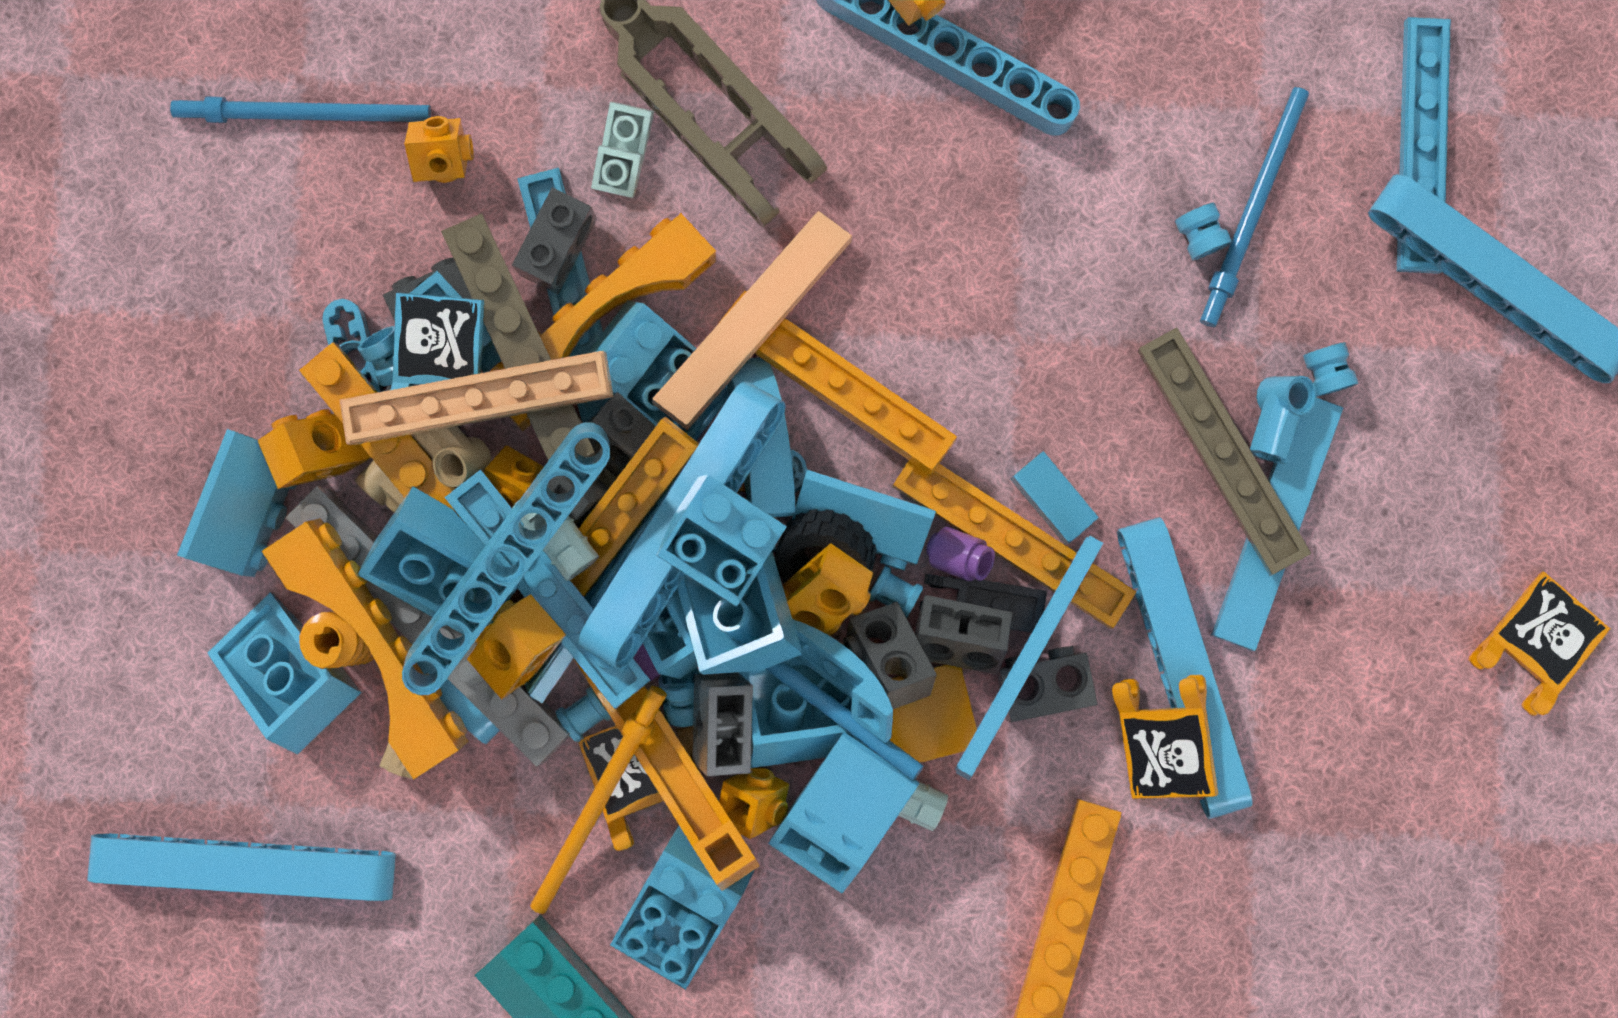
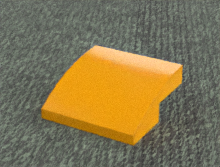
[889,664,977,763]

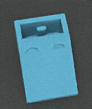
[586,300,729,441]
[768,732,920,893]
[610,826,755,990]

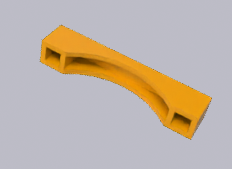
[489,213,716,432]
[262,518,469,780]
[573,658,760,891]

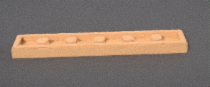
[652,211,852,430]
[340,351,614,445]

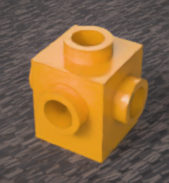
[404,116,474,183]
[484,445,544,508]
[719,767,790,839]

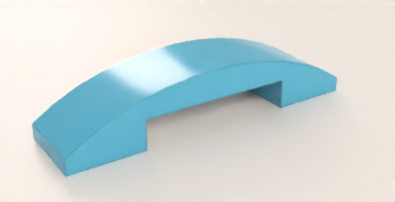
[727,357,795,517]
[785,619,893,743]

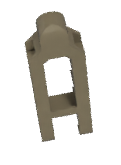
[600,0,827,227]

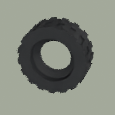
[774,509,877,584]

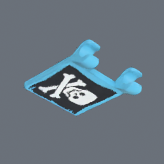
[390,293,484,390]

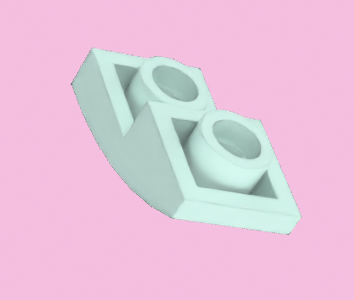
[591,102,654,198]

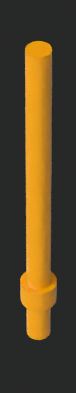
[530,686,667,914]

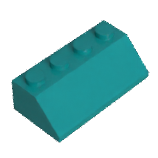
[474,914,634,1018]

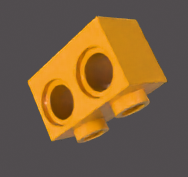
[782,543,873,636]

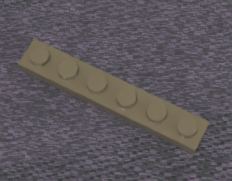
[441,213,595,461]
[1138,327,1312,576]

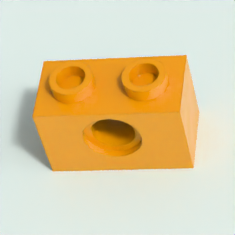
[257,409,371,489]
[467,594,566,700]

